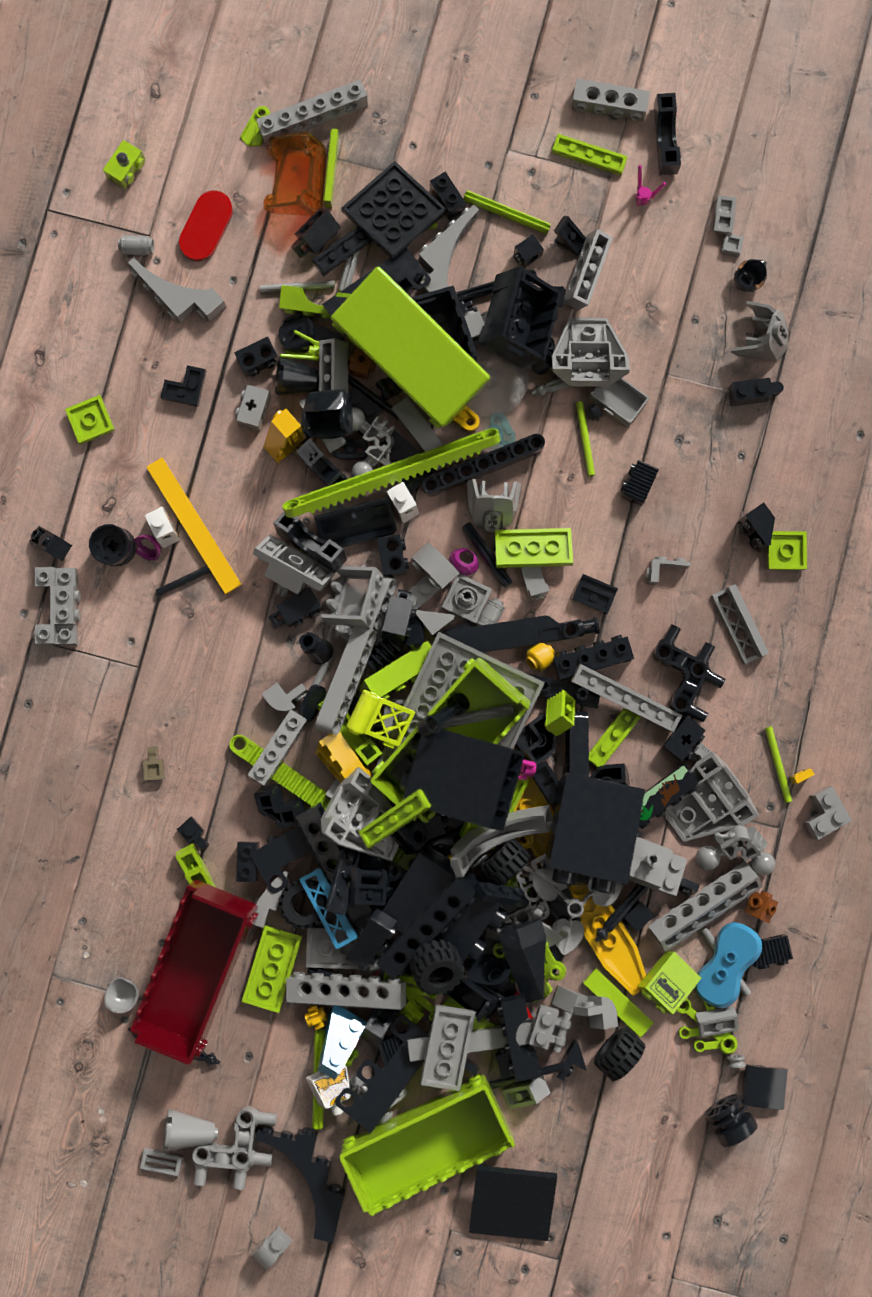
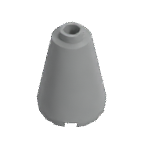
[163,1109,218,1151]

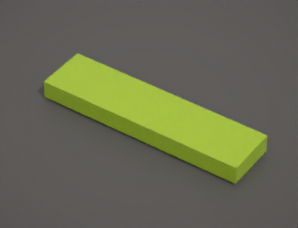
[324,129,339,208]
[551,134,628,176]
[589,708,641,768]
[358,789,431,849]
[583,968,654,1037]

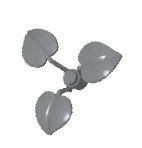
[532,869,624,955]

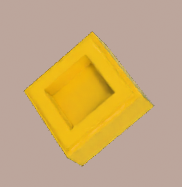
[790,768,814,784]

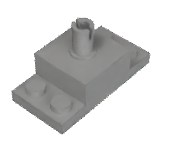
[253,534,334,597]
[629,837,687,897]

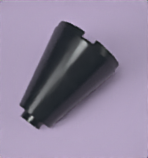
[275,356,319,395]

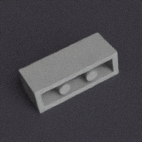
[319,338,348,392]

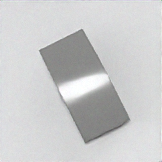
[713,195,737,234]

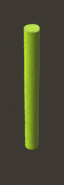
[576,401,595,477]
[765,726,792,803]

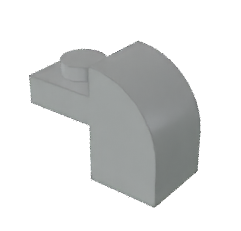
[262,683,308,712]
[574,996,618,1030]
[251,1226,292,1270]

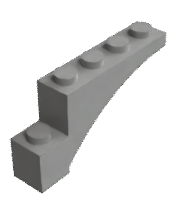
[419,205,479,293]
[128,258,226,323]

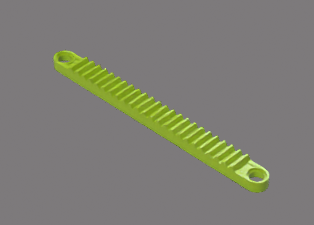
[282,428,501,518]
[229,735,418,871]

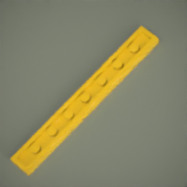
[146,457,242,595]

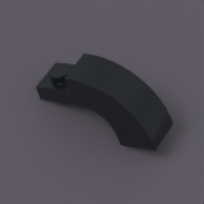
[293,437,348,486]

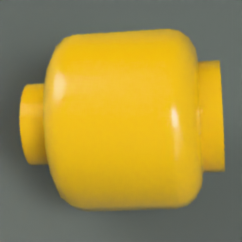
[526,643,555,671]

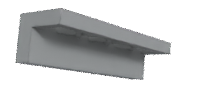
[711,584,769,664]

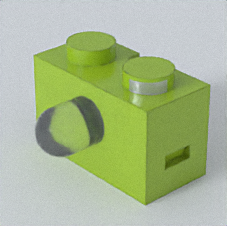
[103,140,145,189]

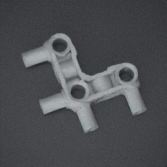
[192,1106,277,1190]

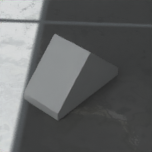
[416,610,454,637]
[552,985,589,1018]

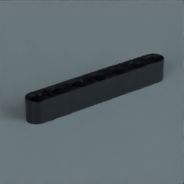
[422,433,545,497]

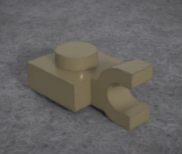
[143,746,165,781]

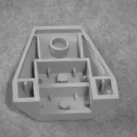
[552,318,630,387]
[664,751,759,842]
[321,767,399,861]

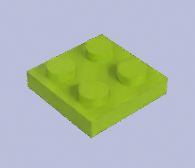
[65,395,115,445]
[767,531,807,570]

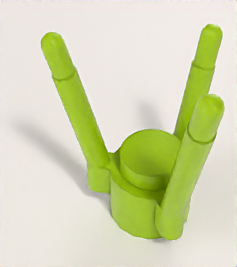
[280,330,319,361]

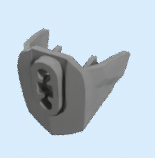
[731,301,788,360]
[466,479,521,532]

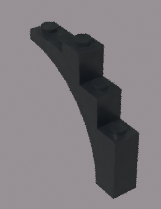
[255,1126,346,1243]

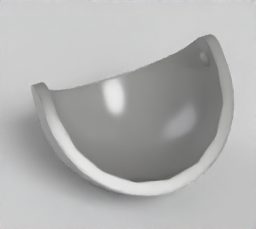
[104,977,139,1013]

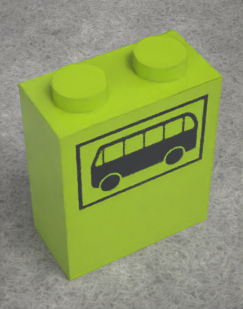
[638,951,702,1015]

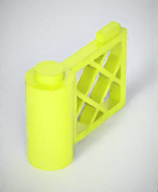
[347,690,416,749]

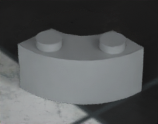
[410,543,459,589]

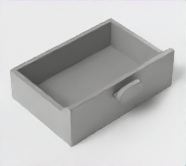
[589,378,650,427]

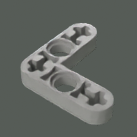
[497,865,550,933]

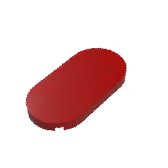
[179,190,233,261]

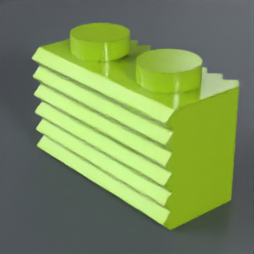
[544,690,576,736]

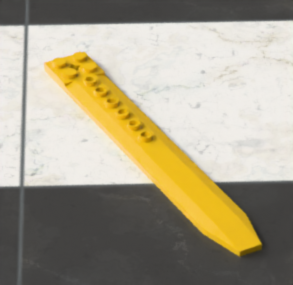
[513,748,646,996]

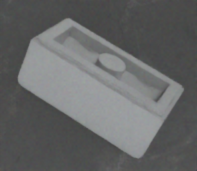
[696,1006,739,1038]

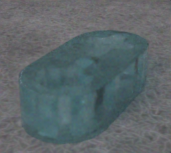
[490,413,516,446]

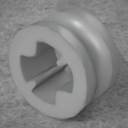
[727,1055,746,1068]

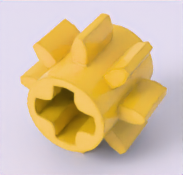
[304,1004,328,1030]

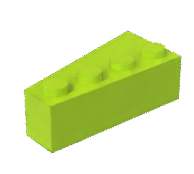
[358,641,431,699]

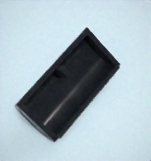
[314,496,397,548]

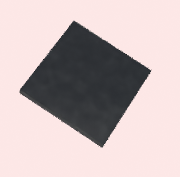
[341,161,447,260]
[469,1165,557,1241]

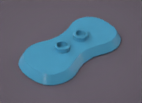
[694,922,762,1008]

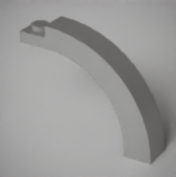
[450,806,553,877]

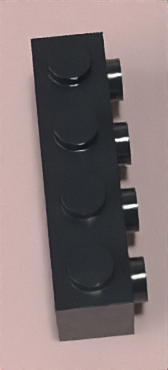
[553,635,634,681]

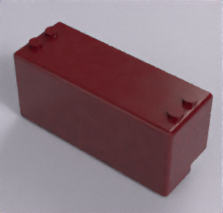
[130,880,259,1065]

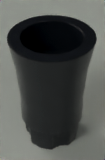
[299,632,333,665]

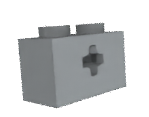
[235,385,271,431]

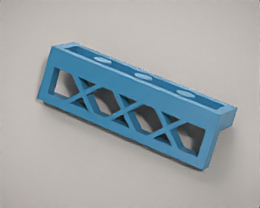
[299,867,358,950]

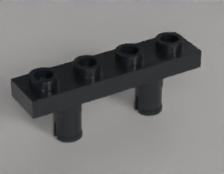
[526,673,600,709]

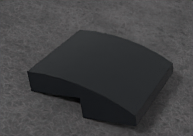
[742,1064,788,1110]

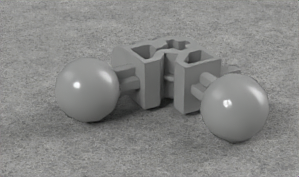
[351,408,395,477]
[696,826,775,876]

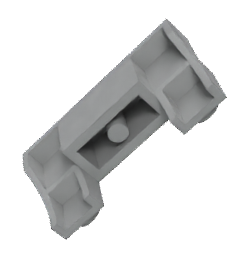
[35,567,81,645]

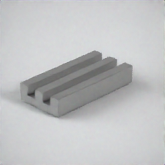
[140,1148,183,1177]

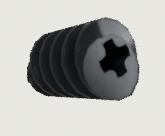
[367,639,404,672]

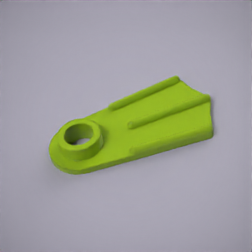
[240,106,270,146]

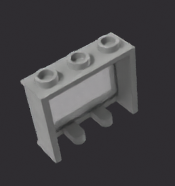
[321,566,384,628]

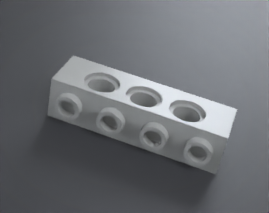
[571,78,650,121]
[563,229,613,310]
[248,709,307,788]

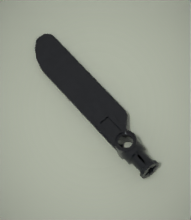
[447,615,600,653]

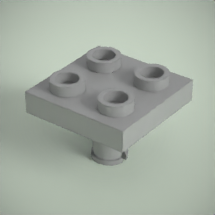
[442,574,492,624]

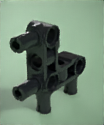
[653,624,726,722]

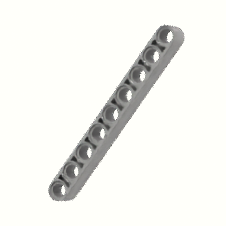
[316,577,397,735]

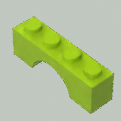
[279,285,351,318]
[317,701,382,767]

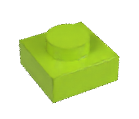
[398,1002,424,1025]

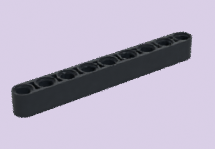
[565,711,589,885]

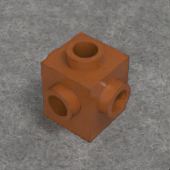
[348,348,376,380]
[744,890,778,923]

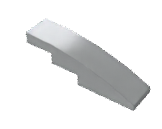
[391,397,453,471]

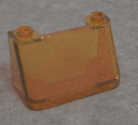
[263,131,326,216]

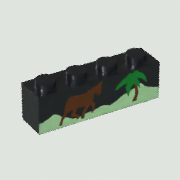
[638,762,699,829]

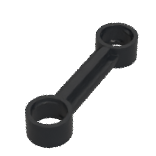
[417,693,470,739]

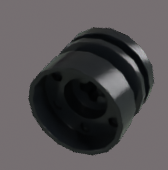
[89,524,136,566]
[704,1094,758,1147]

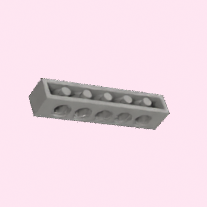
[256,79,368,146]
[649,861,763,952]
[286,972,406,1010]

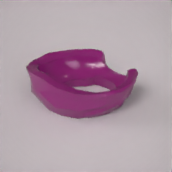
[134,534,161,561]
[449,548,479,575]

